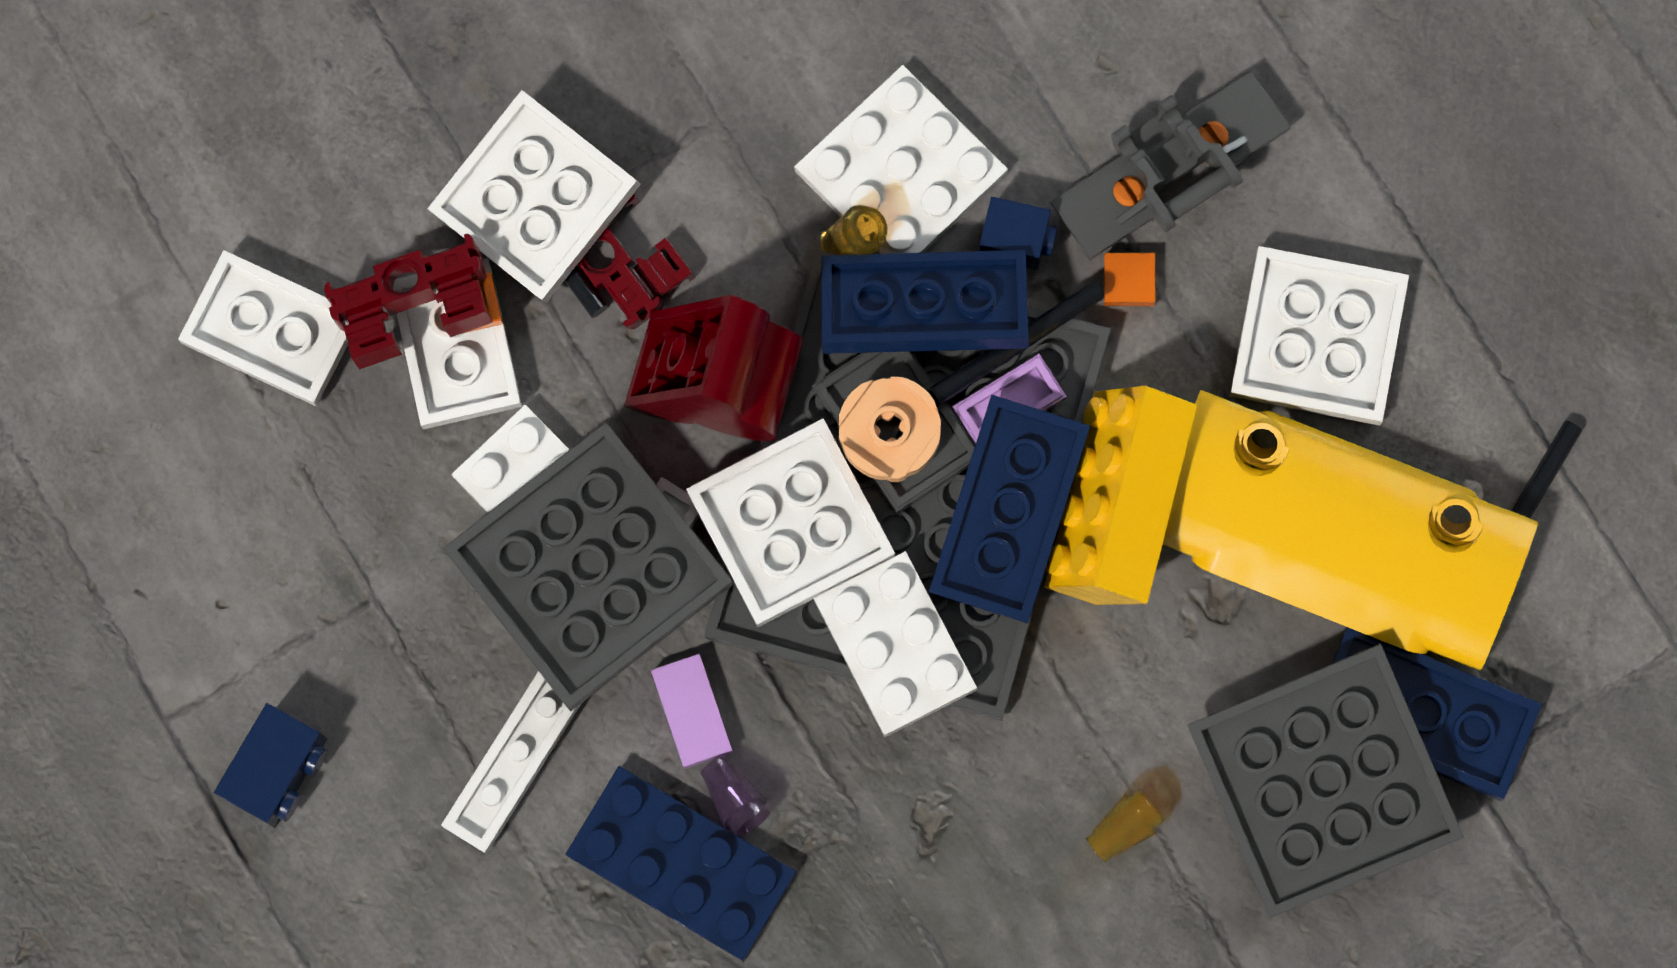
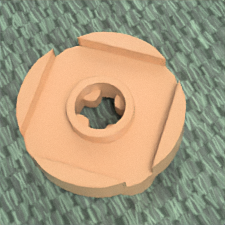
[839,377,941,482]

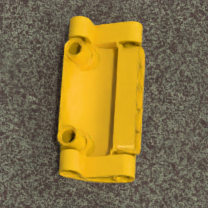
[1162,390,1539,671]

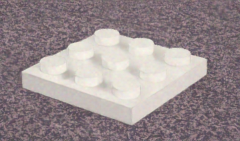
[794,65,1008,254]
[427,90,641,303]
[1230,246,1409,426]
[686,418,895,627]

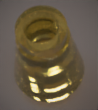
[820,205,888,255]
[1086,789,1165,862]

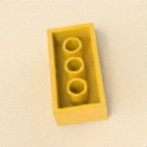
[1044,386,1197,605]

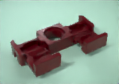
[578,194,696,330]
[324,234,493,370]

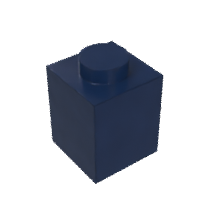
[979,196,1057,270]

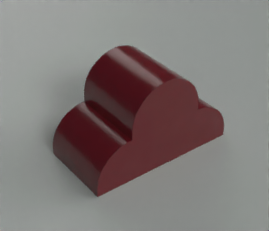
[624,294,803,441]

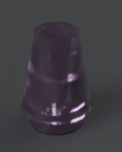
[700,756,770,836]

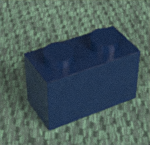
[213,703,328,828]

